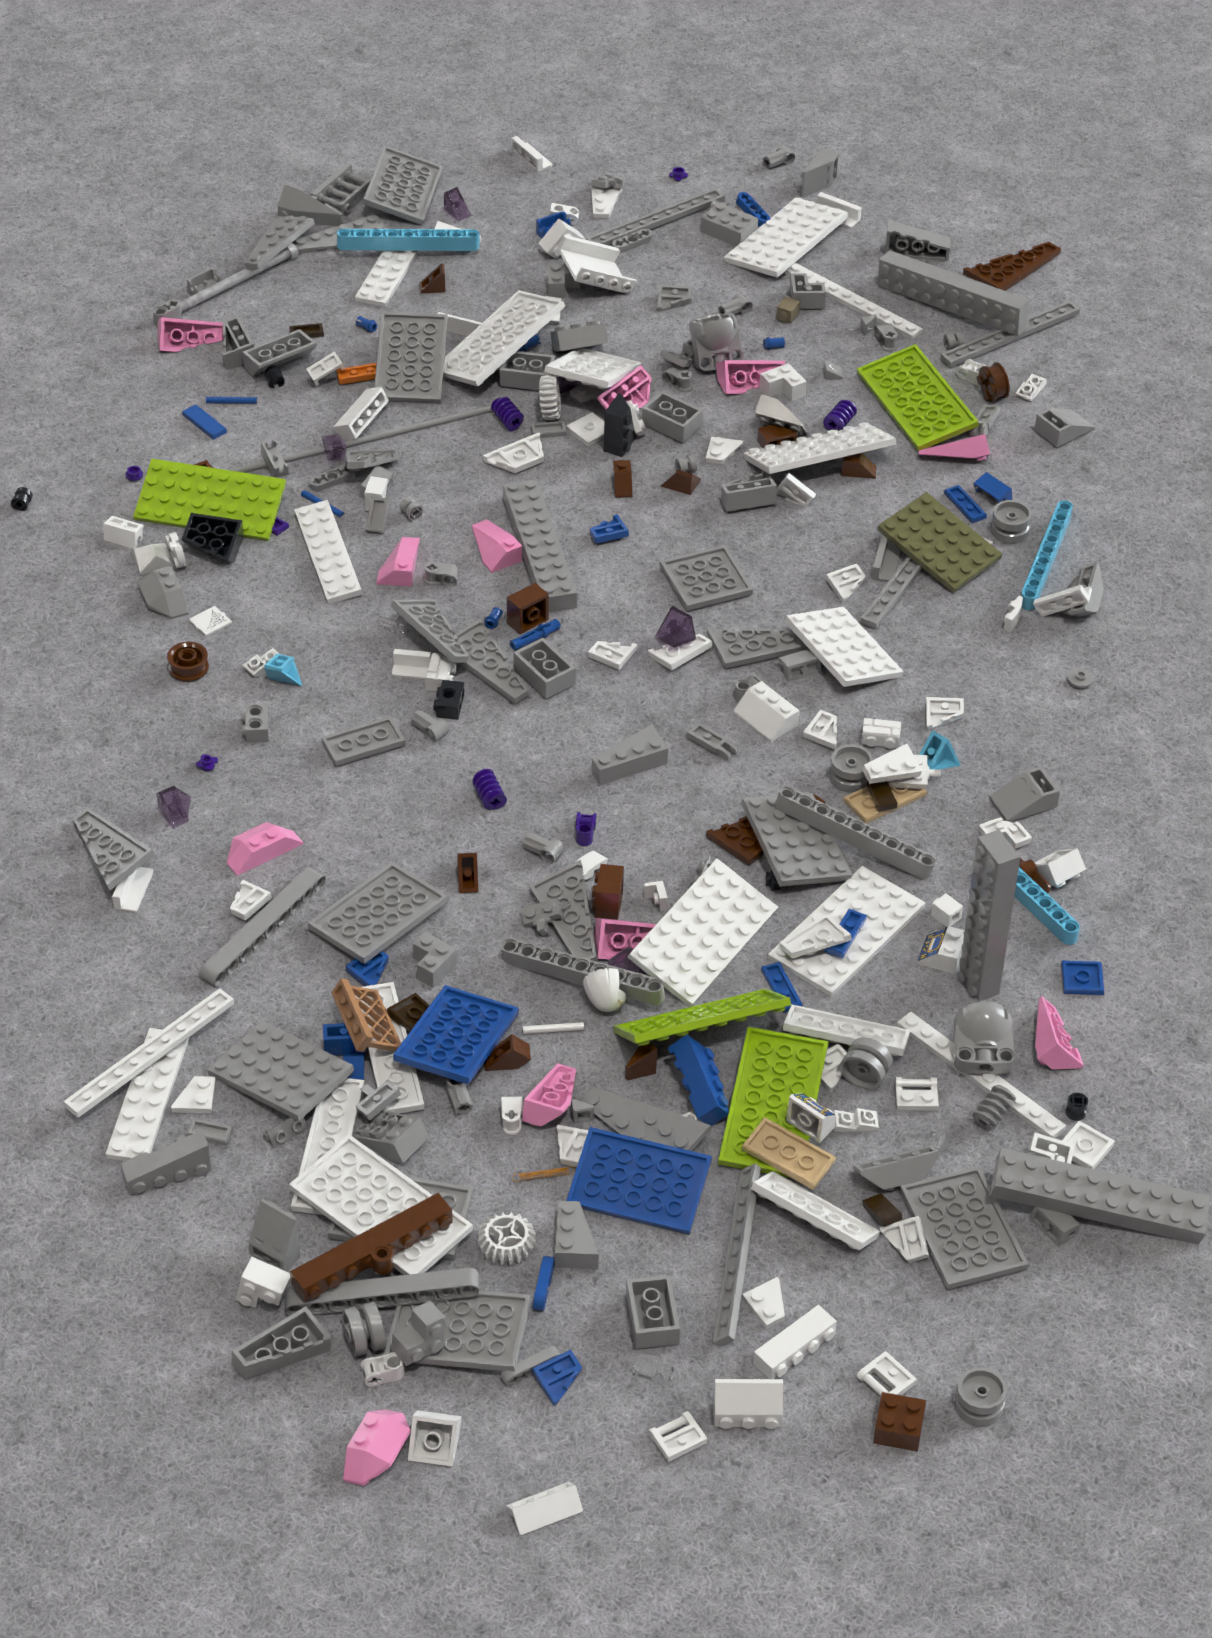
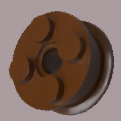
[977,362,1010,402]
[167,641,209,681]

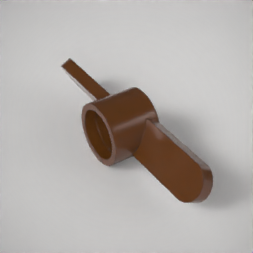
[1019,858,1051,894]

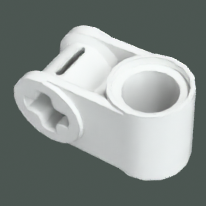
[956,359,986,386]
[501,1097,523,1135]
[360,1352,405,1387]

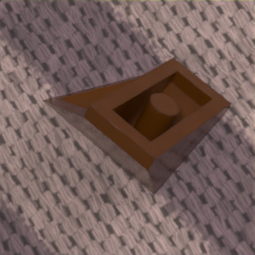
[419,263,445,293]
[660,470,701,495]
[625,1043,657,1080]

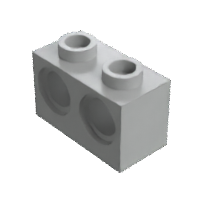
[242,703,269,743]

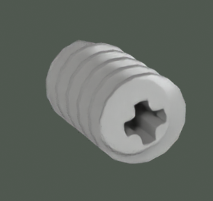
[972,1085,1016,1131]

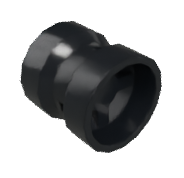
[265,365,285,388]
[11,487,33,511]
[1066,1093,1089,1121]

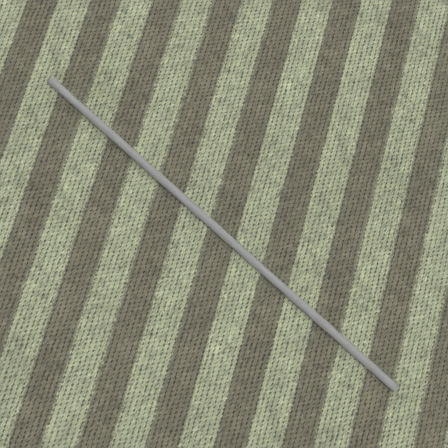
[229,400,513,473]

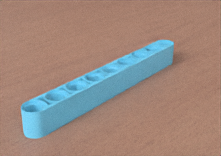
[337,229,480,251]
[1021,500,1073,610]

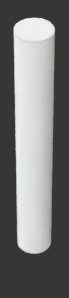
[523,1022,584,1034]

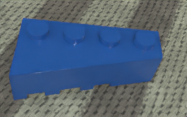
[668,1035,729,1126]

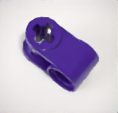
[576,812,597,846]

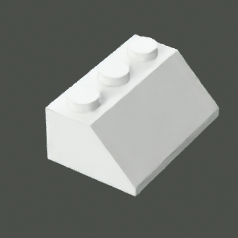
[733,681,799,742]
[714,1379,783,1429]

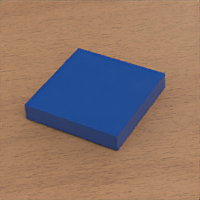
[1061,960,1104,995]

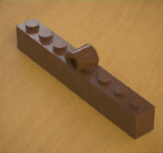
[290,1193,453,1302]

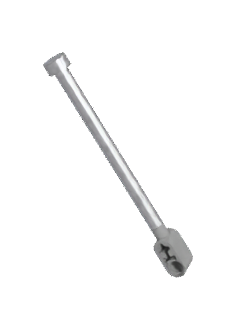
[153,243,299,327]

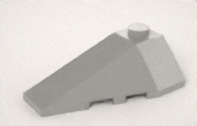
[278,183,343,226]

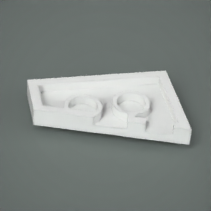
[647,634,712,671]
[862,744,922,784]
[780,913,852,959]

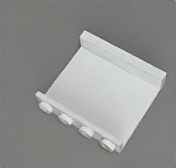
[557,235,637,294]

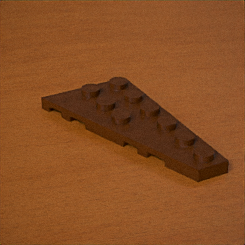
[963,242,1061,291]
[706,792,825,865]

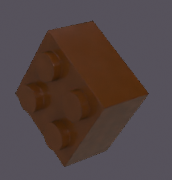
[507,583,549,635]
[592,864,624,920]
[873,1392,926,1452]

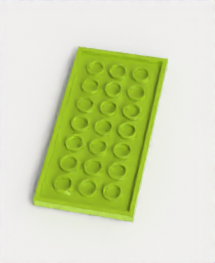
[857,344,979,451]
[133,458,286,541]
[613,988,791,1046]
[718,1027,829,1178]

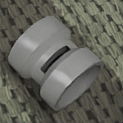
[943,332,965,351]
[675,455,697,472]
[399,496,423,520]

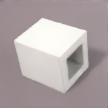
[931,894,963,927]

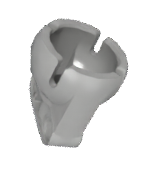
[689,313,744,371]
[954,1001,1016,1074]

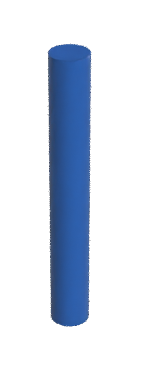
[206,397,257,404]
[301,490,345,517]

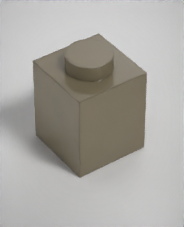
[776,296,800,324]

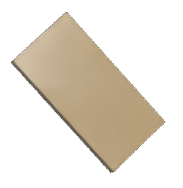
[843,781,927,824]
[742,1117,836,1190]

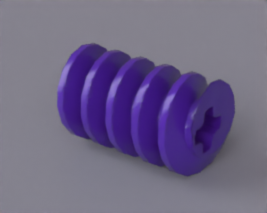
[491,397,524,431]
[823,400,857,431]
[472,769,507,810]

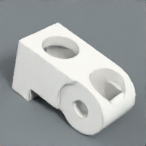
[550,203,580,225]

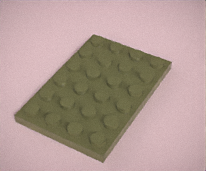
[877,492,1002,593]

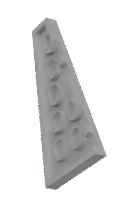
[292,214,388,254]

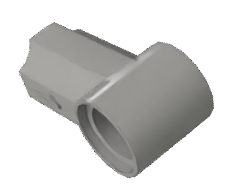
[763,145,795,169]
[718,293,753,317]
[411,710,449,742]
[523,833,564,863]
[446,1078,473,1115]

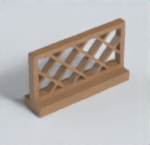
[331,978,401,1052]

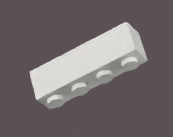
[333,387,389,441]
[753,1305,837,1379]

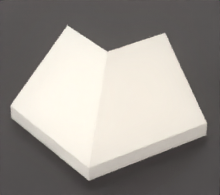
[131,543,175,575]

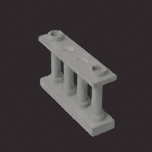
[311,163,372,216]

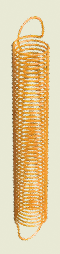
[513,1166,575,1182]

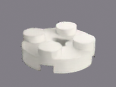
[165,532,186,568]

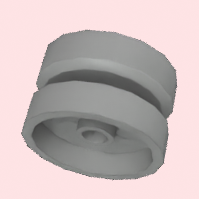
[991,500,1032,543]
[830,744,873,792]
[840,1037,893,1090]
[343,1302,386,1357]
[955,1368,1007,1426]

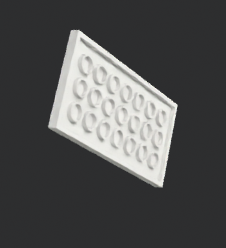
[724,198,848,277]
[443,290,565,386]
[743,423,896,474]
[627,859,778,1007]
[768,866,926,997]
[289,1134,473,1275]

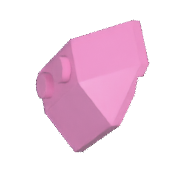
[597,365,652,409]
[227,822,303,876]
[343,1409,411,1486]

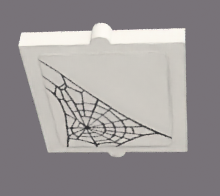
[189,606,232,636]

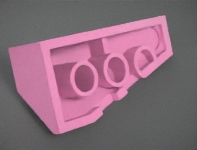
[157,317,224,352]
[716,360,785,394]
[918,434,990,461]
[472,520,522,573]
[376,537,420,586]
[594,918,656,960]
[1035,996,1084,1070]
[522,1063,576,1127]

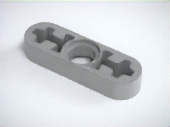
[612,229,652,253]
[310,464,355,492]
[501,1346,560,1387]

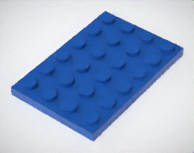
[393,985,519,1084]
[566,1127,712,1235]

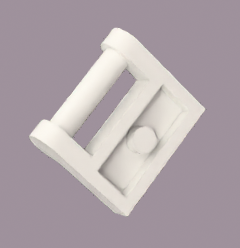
[895,1077,939,1111]
[857,1351,917,1396]
[648,1411,708,1462]

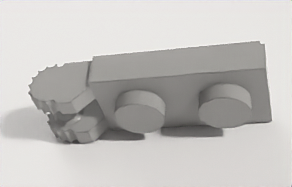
[970,405,1001,437]
[687,723,739,761]

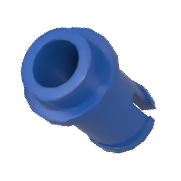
[356,316,377,332]
[763,337,785,350]
[484,607,503,629]

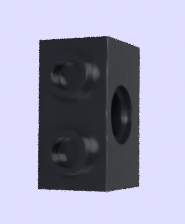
[433,680,465,720]

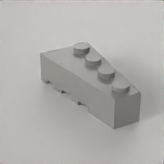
[885,220,950,261]
[592,725,668,785]
[121,1127,211,1195]
[232,1306,331,1380]

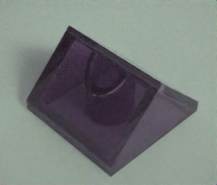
[655,606,696,648]

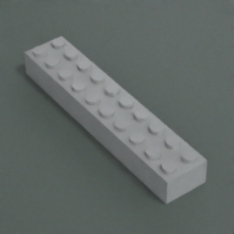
[878,250,1030,336]
[503,480,577,612]
[958,830,1020,1002]
[990,1148,1210,1244]

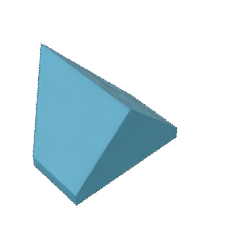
[264,654,302,686]
[919,730,961,770]

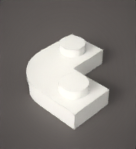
[978,818,1032,849]

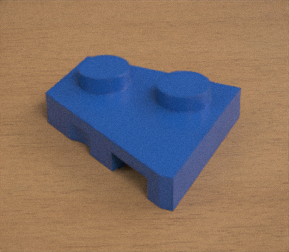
[590,514,629,543]
[346,951,389,986]
[532,1349,582,1406]

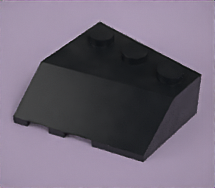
[604,393,636,457]
[182,513,244,562]

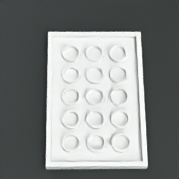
[544,348,642,389]
[784,607,904,687]

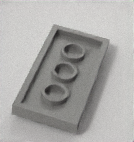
[321,716,405,767]

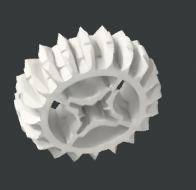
[539,374,561,421]
[478,1211,536,1266]

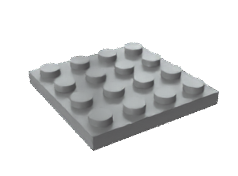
[660,545,753,611]

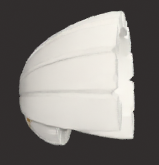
[583,968,626,1012]

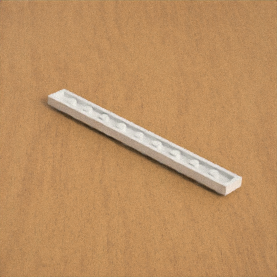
[785,263,923,340]
[64,989,234,1118]
[897,1012,1066,1138]

